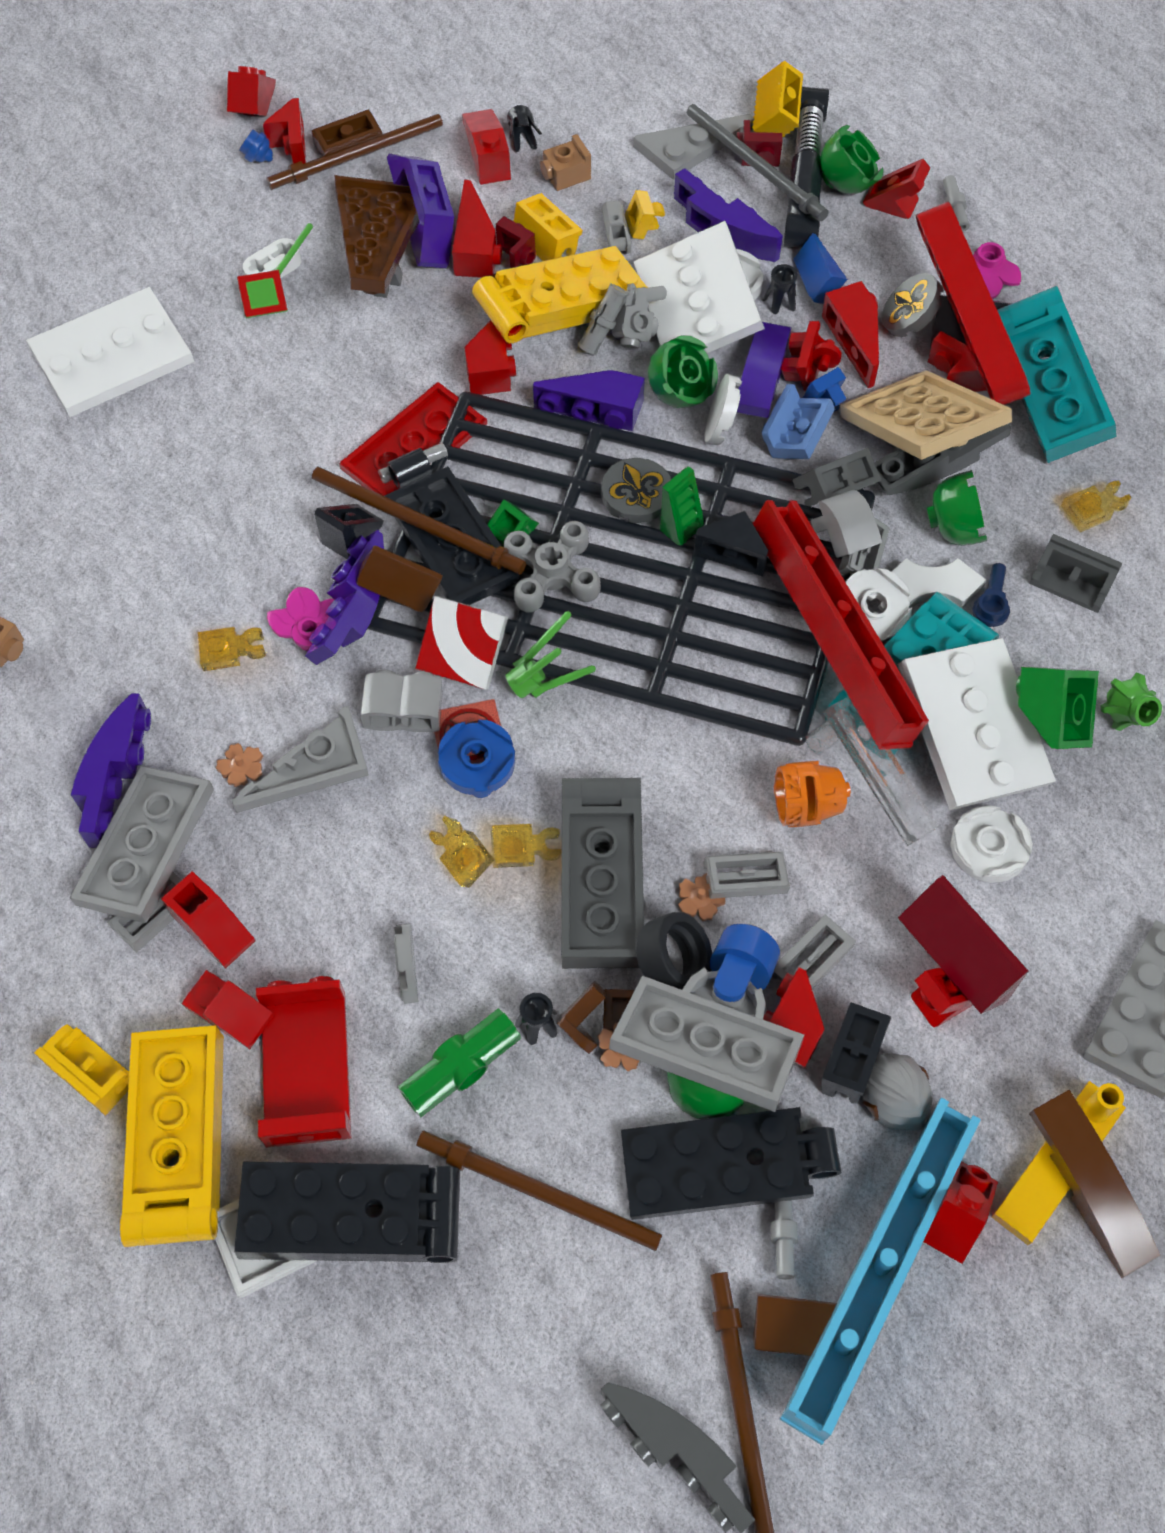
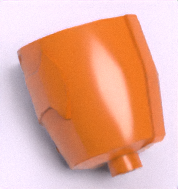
[774,761,851,827]

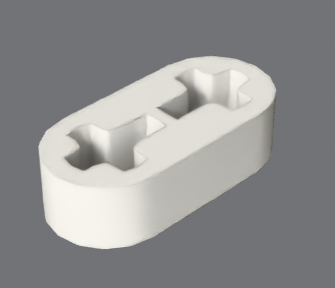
[243,238,301,278]

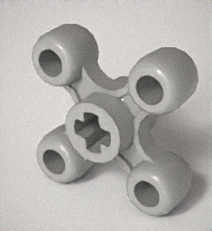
[504,521,601,612]

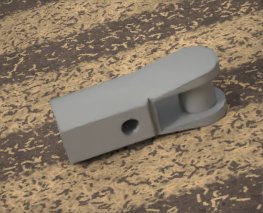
[602,200,631,254]

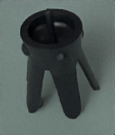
[507,105,542,152]
[762,264,798,314]
[515,993,557,1045]

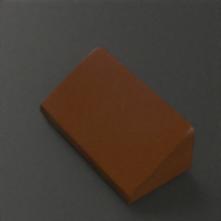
[312,109,383,156]
[356,545,443,612]
[753,1294,837,1356]

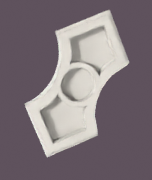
[892,558,986,609]

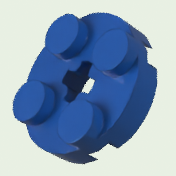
[438,720,516,798]

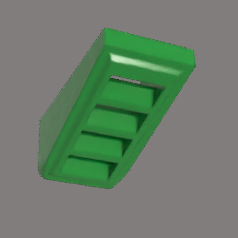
[660,466,703,545]

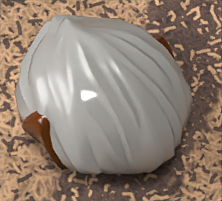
[861,1053,933,1130]

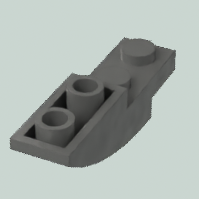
[874,424,1011,495]
[600,1382,755,1533]

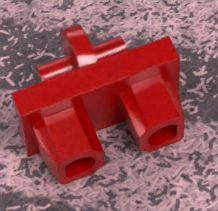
[781,321,842,391]

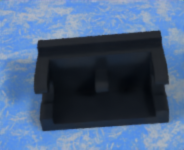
[822,1002,891,1103]

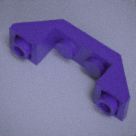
[386,153,454,269]

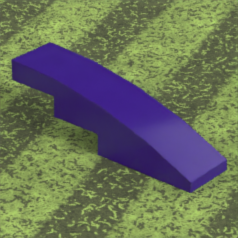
[737,322,792,418]

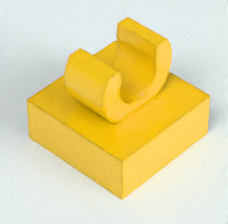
[625,190,665,239]

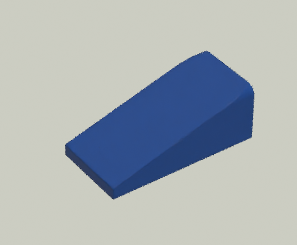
[794,233,848,304]

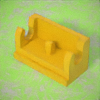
[513,193,582,261]
[34,1024,129,1116]

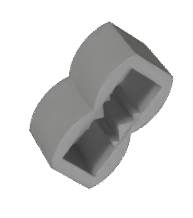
[361,670,443,732]

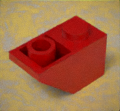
[227,66,276,116]
[464,320,516,395]
[161,871,256,969]
[763,967,825,1069]
[923,1161,998,1264]

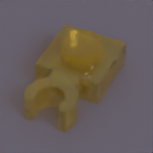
[1061,481,1132,533]
[198,627,266,671]
[429,816,495,888]
[490,824,562,868]

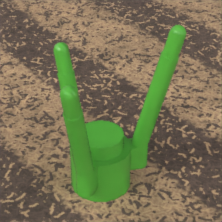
[505,611,596,699]

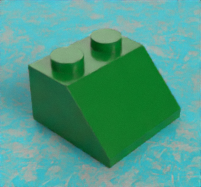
[1016,667,1099,749]

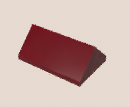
[898,875,1029,1014]

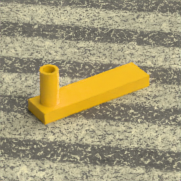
[992,1081,1126,1245]

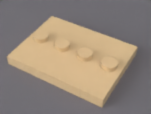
[840,370,1012,460]

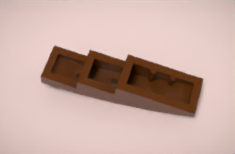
[1029,1089,1161,1278]

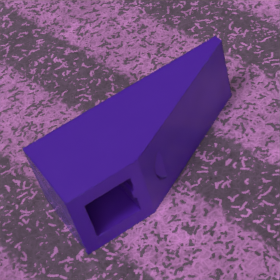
[533,370,645,432]

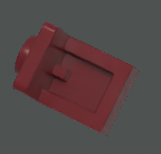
[736,120,783,167]
[496,216,536,268]

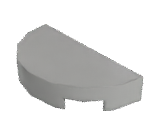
[394,923,419,1004]

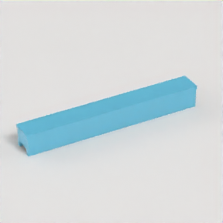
[780,1098,981,1445]

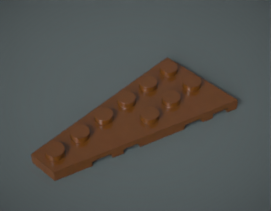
[334,175,419,295]

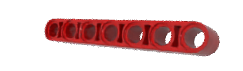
[915,201,1031,405]

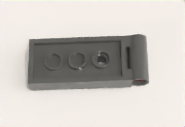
[561,777,644,969]

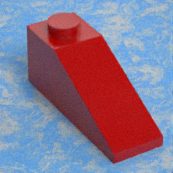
[462,109,511,185]
[452,179,502,278]
[822,281,879,388]

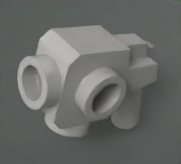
[612,283,667,348]

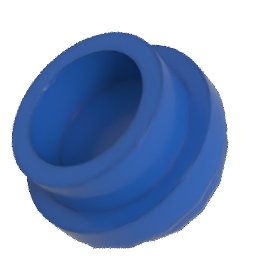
[239,129,273,163]

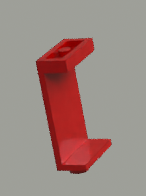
[256,976,352,1148]

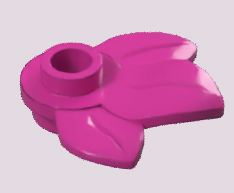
[973,242,1021,299]
[267,587,334,651]

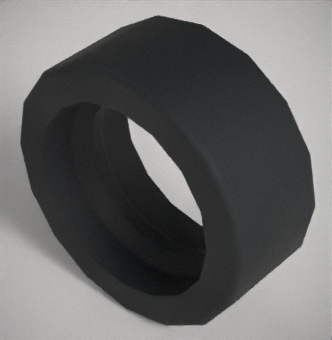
[636,912,713,990]

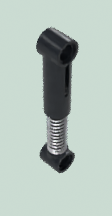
[784,87,829,249]

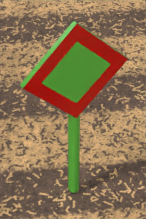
[237,223,313,318]

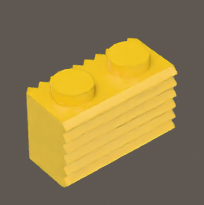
[752,61,803,137]

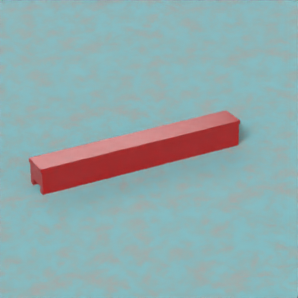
[752,500,929,750]

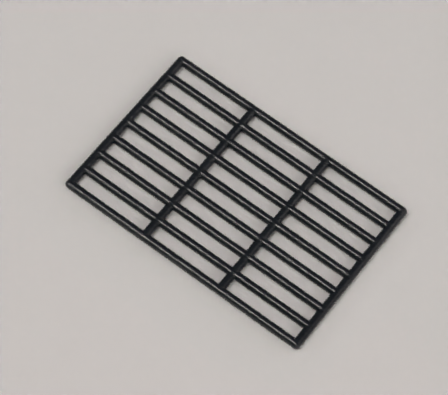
[367,391,875,746]

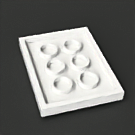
[634,221,765,353]
[26,287,194,417]
[898,638,1056,810]

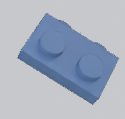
[762,384,835,460]

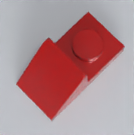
[263,98,307,164]
[863,158,930,219]
[927,331,987,392]
[911,967,973,1027]
[181,970,274,1050]

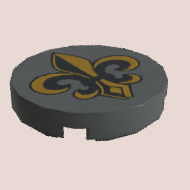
[882,273,944,338]
[601,457,671,523]

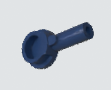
[972,563,1010,627]

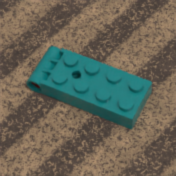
[997,286,1117,463]
[825,592,999,765]

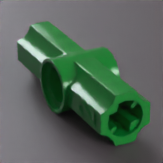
[397,1008,521,1118]

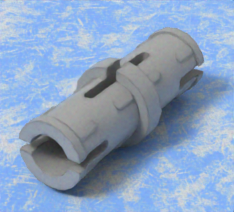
[577,283,630,355]

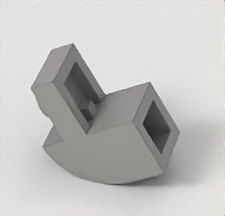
[811,490,883,558]

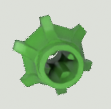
[1100,672,1162,731]

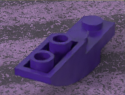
[674,168,783,262]
[305,530,384,665]
[71,693,151,848]

